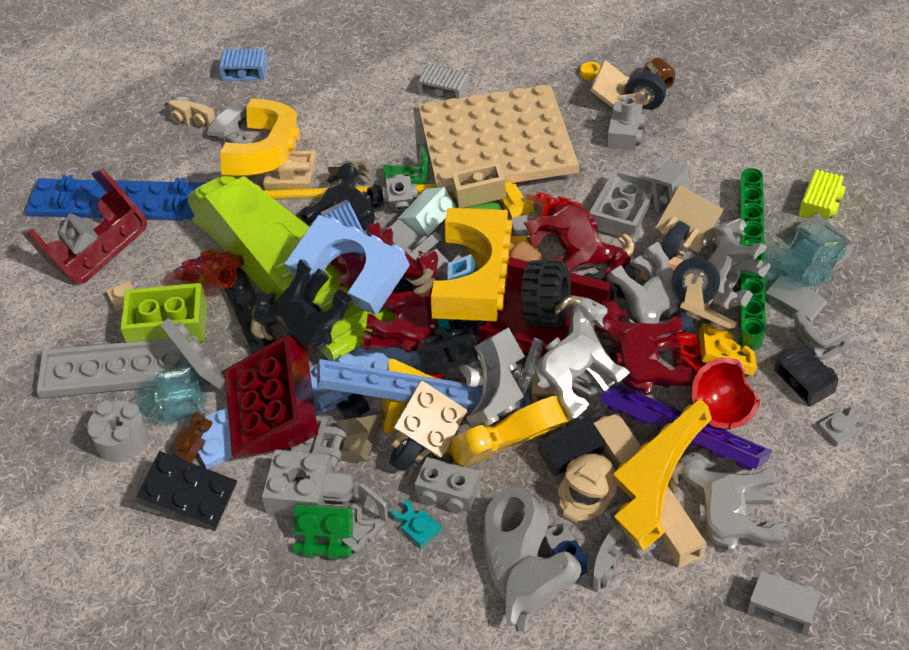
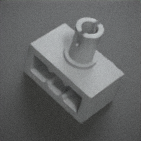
[607,96,646,151]

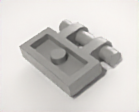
[291,416,347,471]

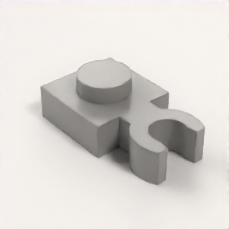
[818,405,871,447]

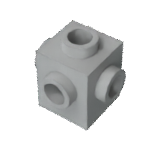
[382,174,418,211]

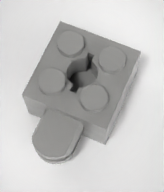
[262,450,354,516]

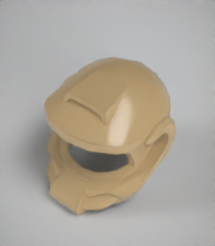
[558,454,619,524]

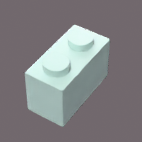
[398,187,456,237]

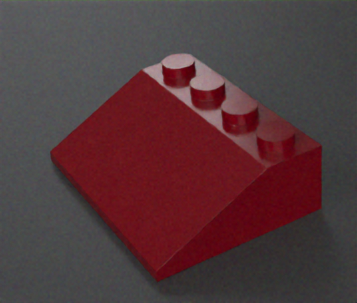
[224,334,319,458]

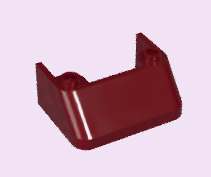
[21,168,147,283]

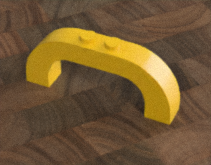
[220,99,300,176]

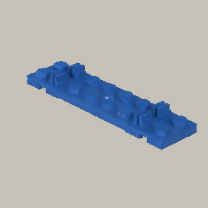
[25,175,206,221]

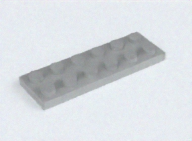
[37,336,199,398]

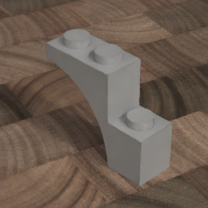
[466,327,525,428]

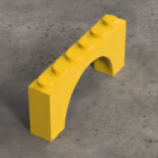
[431,208,512,321]

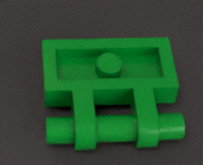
[293,503,353,560]

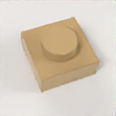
[106,281,133,312]

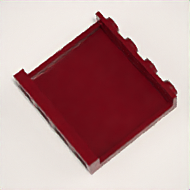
[479,257,611,361]

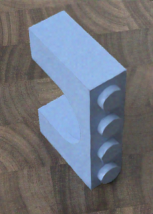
[285,215,410,315]

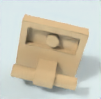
[263,151,317,190]

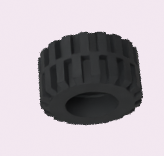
[521,260,571,328]

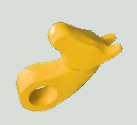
[444,395,569,468]

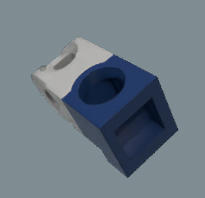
[542,523,588,576]

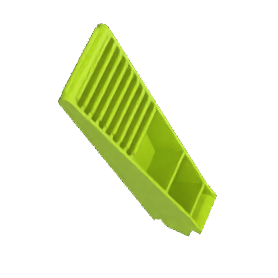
[188,175,395,361]

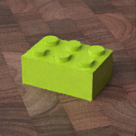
[121,283,207,342]

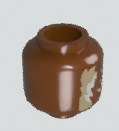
[643,57,676,89]

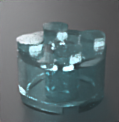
[154,365,206,424]

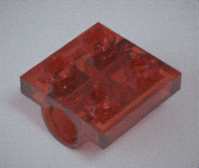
[173,249,245,289]

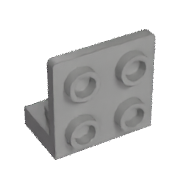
[382,219,442,279]

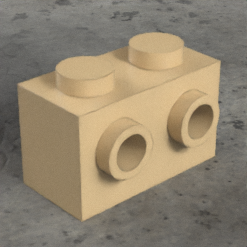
[452,162,506,208]

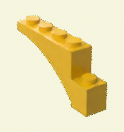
[613,399,712,552]

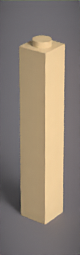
[593,413,706,568]

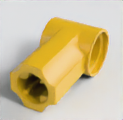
[500,181,535,227]

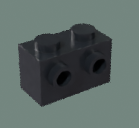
[538,416,606,477]

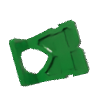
[382,146,428,185]

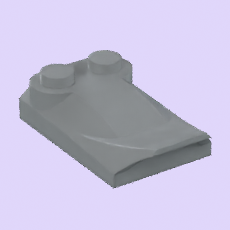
[589,169,653,238]

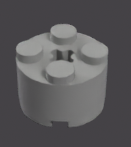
[87,401,149,463]

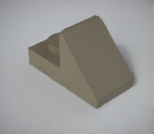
[337,414,384,463]

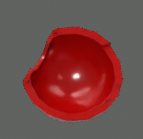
[690,357,760,429]

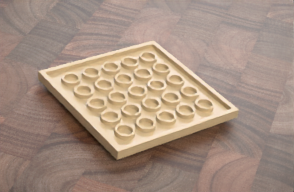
[418,84,579,193]

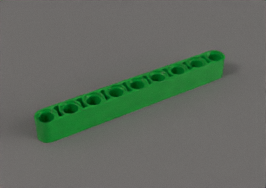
[739,168,766,351]

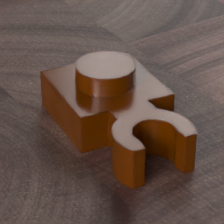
[169,412,213,463]

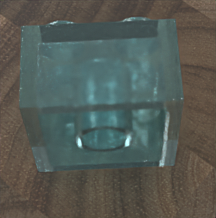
[776,224,849,287]

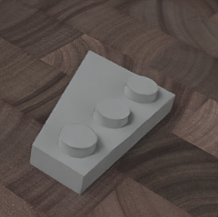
[161,318,226,393]

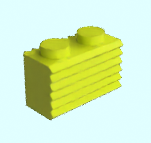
[799,169,846,220]

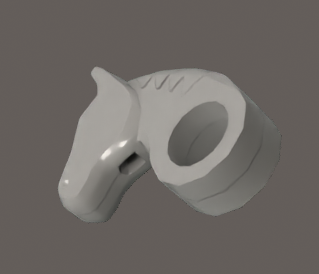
[483,487,581,631]

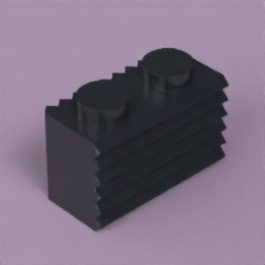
[774,343,839,407]

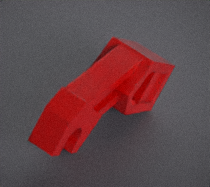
[672,333,705,378]

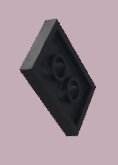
[135,451,238,531]

